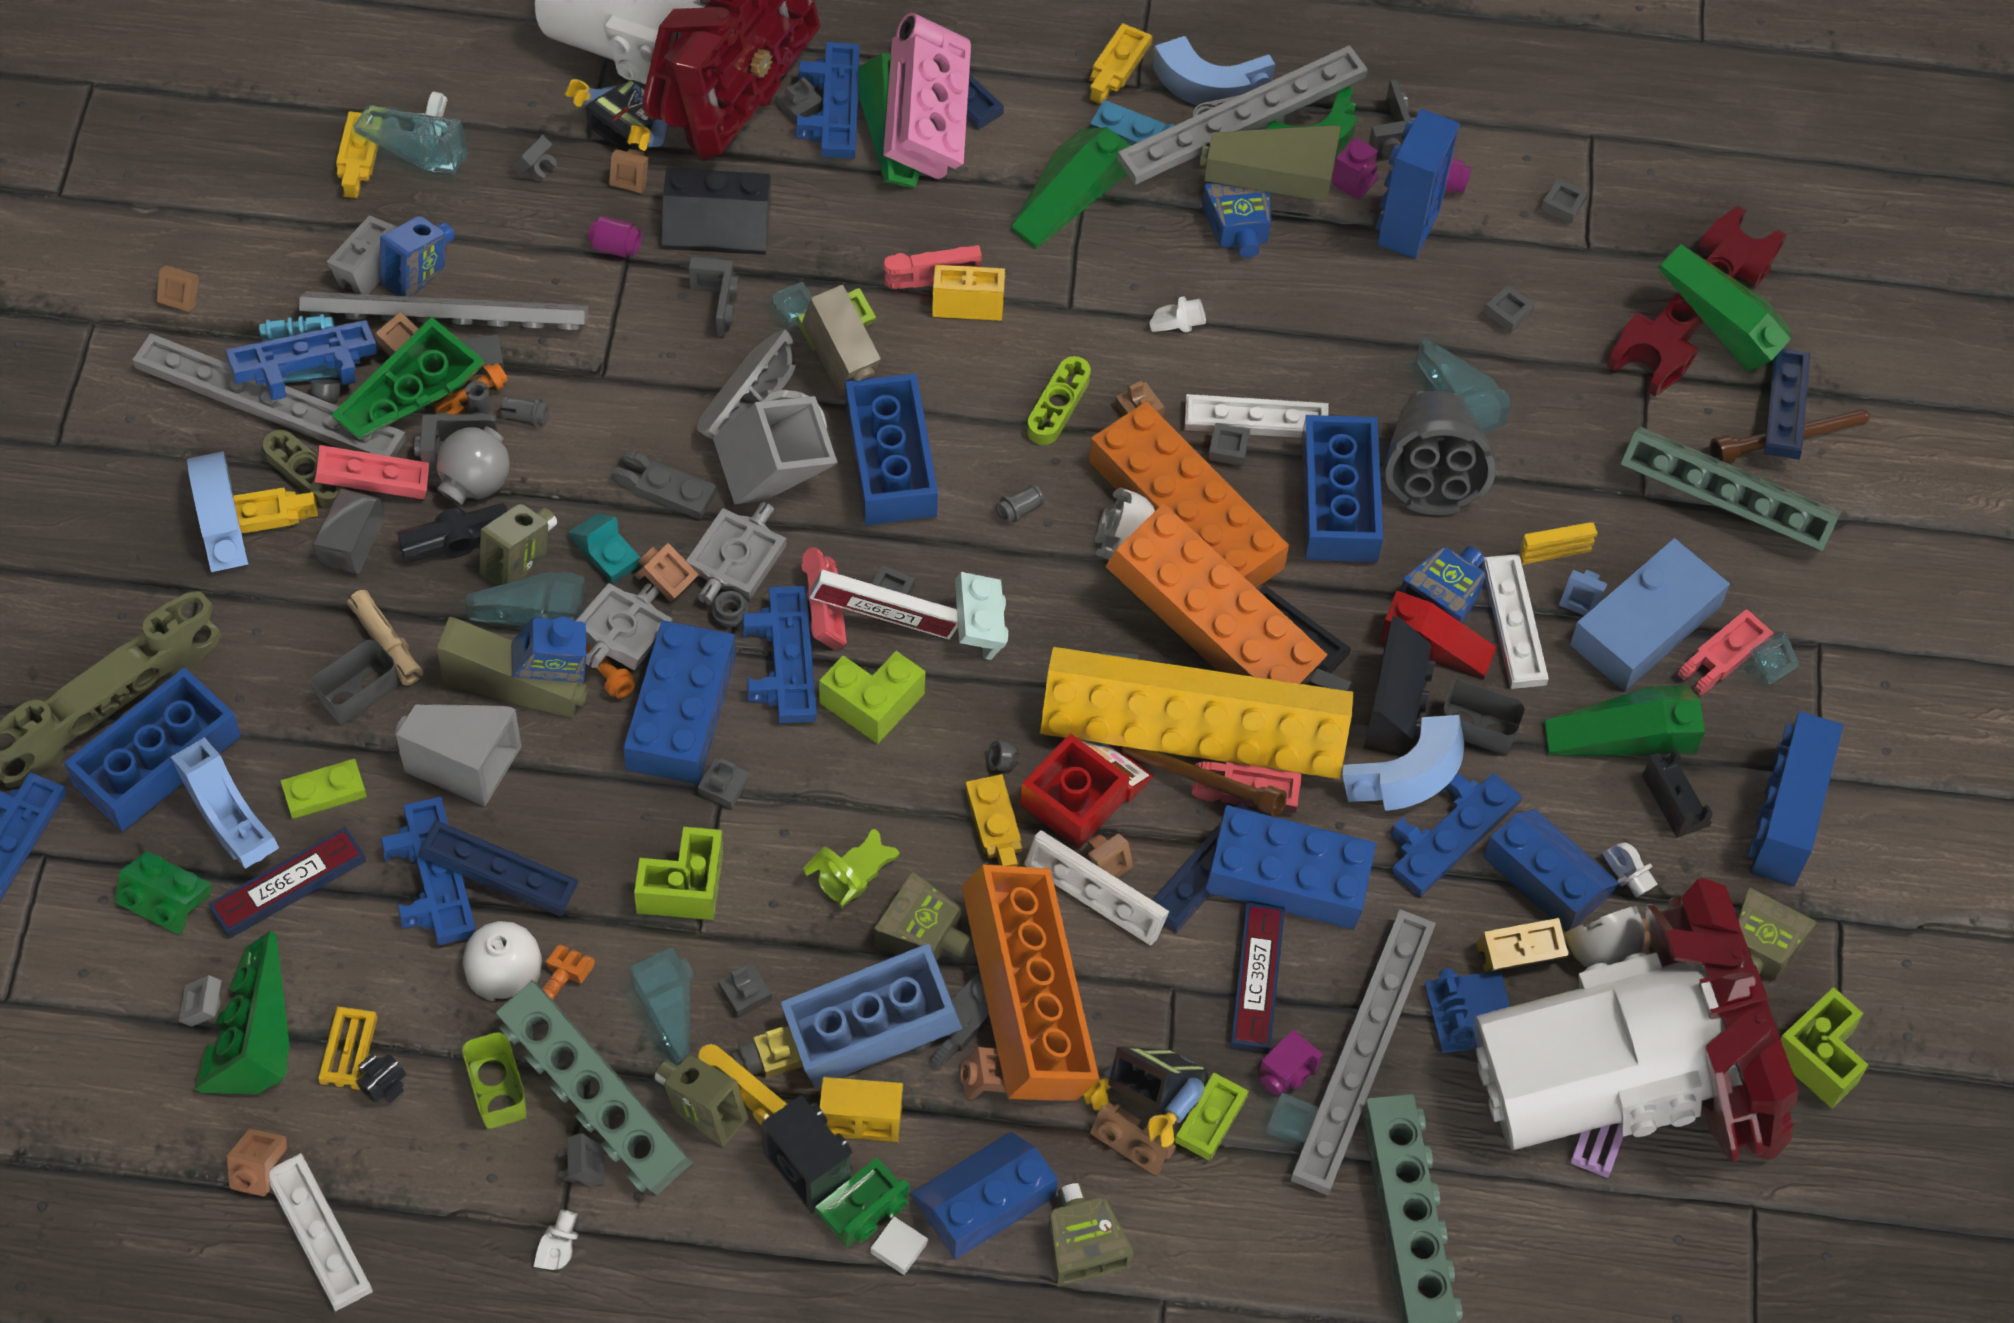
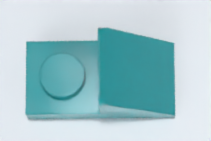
[568,513,641,584]

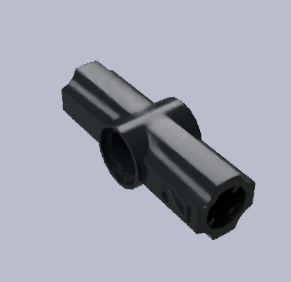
[397,503,508,563]

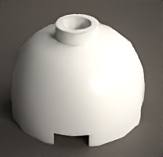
[1095,487,1155,560]
[1564,906,1645,967]
[462,921,542,1001]

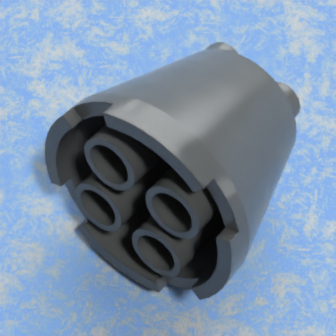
[1385,391,1496,515]

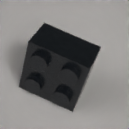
[762,1095,852,1214]

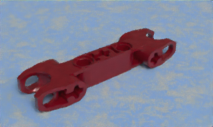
[1606,205,1787,396]

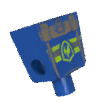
[1202,183,1271,258]
[380,216,455,297]
[1400,546,1486,624]
[512,616,586,683]

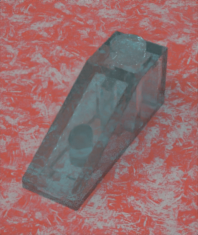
[353,105,469,174]
[1416,338,1511,434]
[465,572,587,627]
[630,947,694,1066]

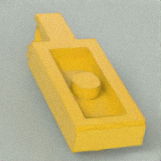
[1089,23,1153,104]
[336,111,384,198]
[233,487,318,534]
[965,774,1022,866]

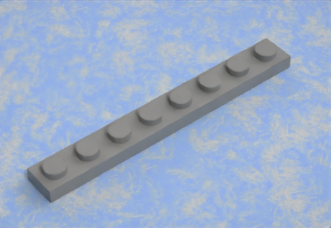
[1117,45,1368,185]
[299,291,589,330]
[132,333,406,457]
[1291,909,1436,1196]

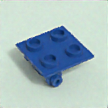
[1425,968,1510,1054]

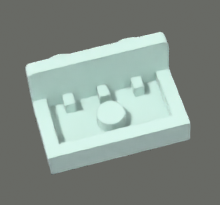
[955,572,1008,660]

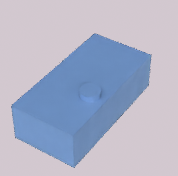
[1570,538,1730,692]
[781,943,963,1088]

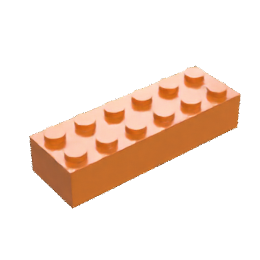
[1089,401,1289,588]
[1105,503,1328,684]
[961,864,1100,1101]

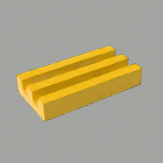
[1519,522,1597,565]
[318,1006,378,1090]

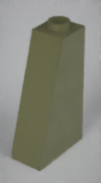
[1200,126,1341,202]
[437,617,588,719]

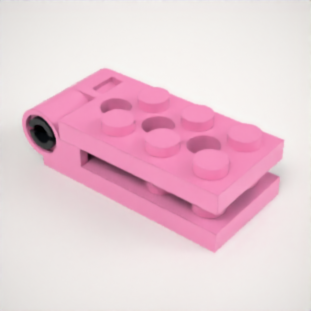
[884,12,971,180]

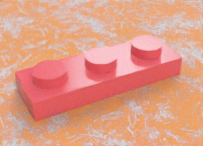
[315,445,429,500]

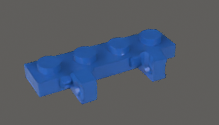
[796,42,860,159]
[225,320,377,400]
[742,586,817,723]
[0,772,66,901]
[1391,772,1522,898]
[381,797,476,945]

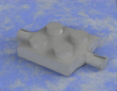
[686,502,786,605]
[576,583,673,670]

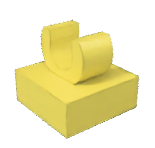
[753,1026,804,1078]

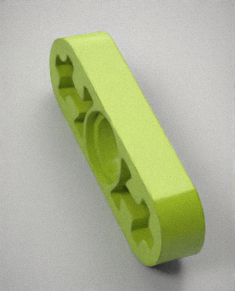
[1027,356,1091,445]

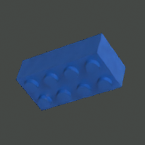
[1375,108,1460,259]
[845,373,938,525]
[1301,415,1383,562]
[623,620,736,785]
[64,667,241,832]
[1747,711,1844,887]
[1205,805,1376,930]

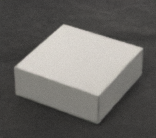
[871,1217,928,1275]

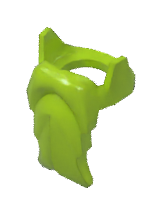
[803,829,899,909]

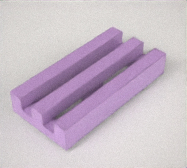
[1570,1124,1623,1178]

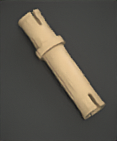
[347,590,423,686]

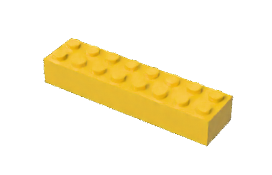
[1040,647,1353,779]

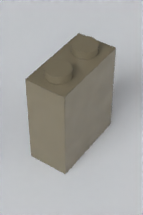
[802,285,881,397]

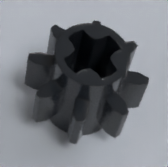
[356,1053,406,1103]

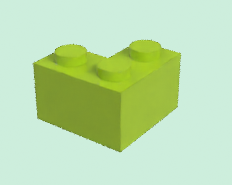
[819,651,926,744]
[634,827,724,920]
[1781,987,1869,1108]

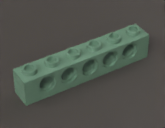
[1621,426,1841,551]
[496,980,694,1195]
[1362,1094,1462,1323]

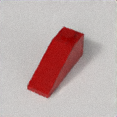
[1379,591,1496,680]

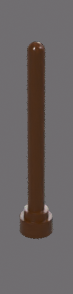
[1710,409,1870,464]
[1120,746,1287,818]

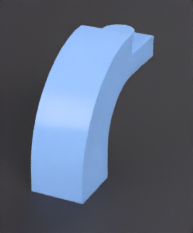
[1153,36,1275,106]
[187,451,248,572]
[1343,715,1464,811]
[171,737,279,868]

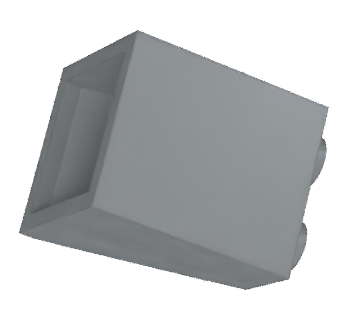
[713,396,837,505]
[395,704,522,807]

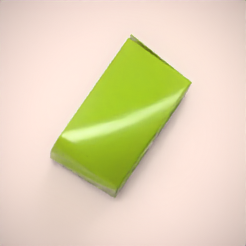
[462,1033,527,1130]

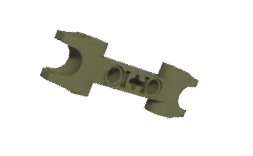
[0,591,221,788]

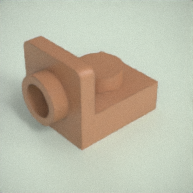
[634,543,699,602]
[959,1047,1007,1100]
[227,1129,287,1196]

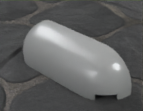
[697,329,795,440]

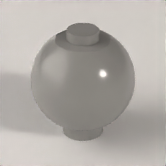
[436,426,510,506]

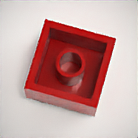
[1020,733,1130,849]

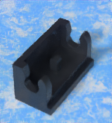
[1642,749,1713,838]

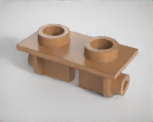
[1090,1103,1176,1177]

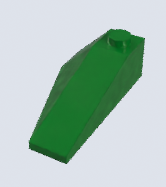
[858,53,920,189]
[1011,127,1131,249]
[1657,244,1791,372]
[331,317,485,439]
[1544,686,1705,756]
[195,930,290,1095]

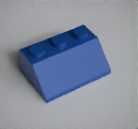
[1484,809,1620,932]
[910,1131,1058,1259]

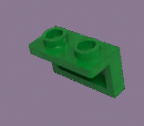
[115,851,212,934]
[815,1157,910,1248]

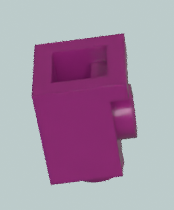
[1331,137,1379,200]
[1258,1029,1323,1097]

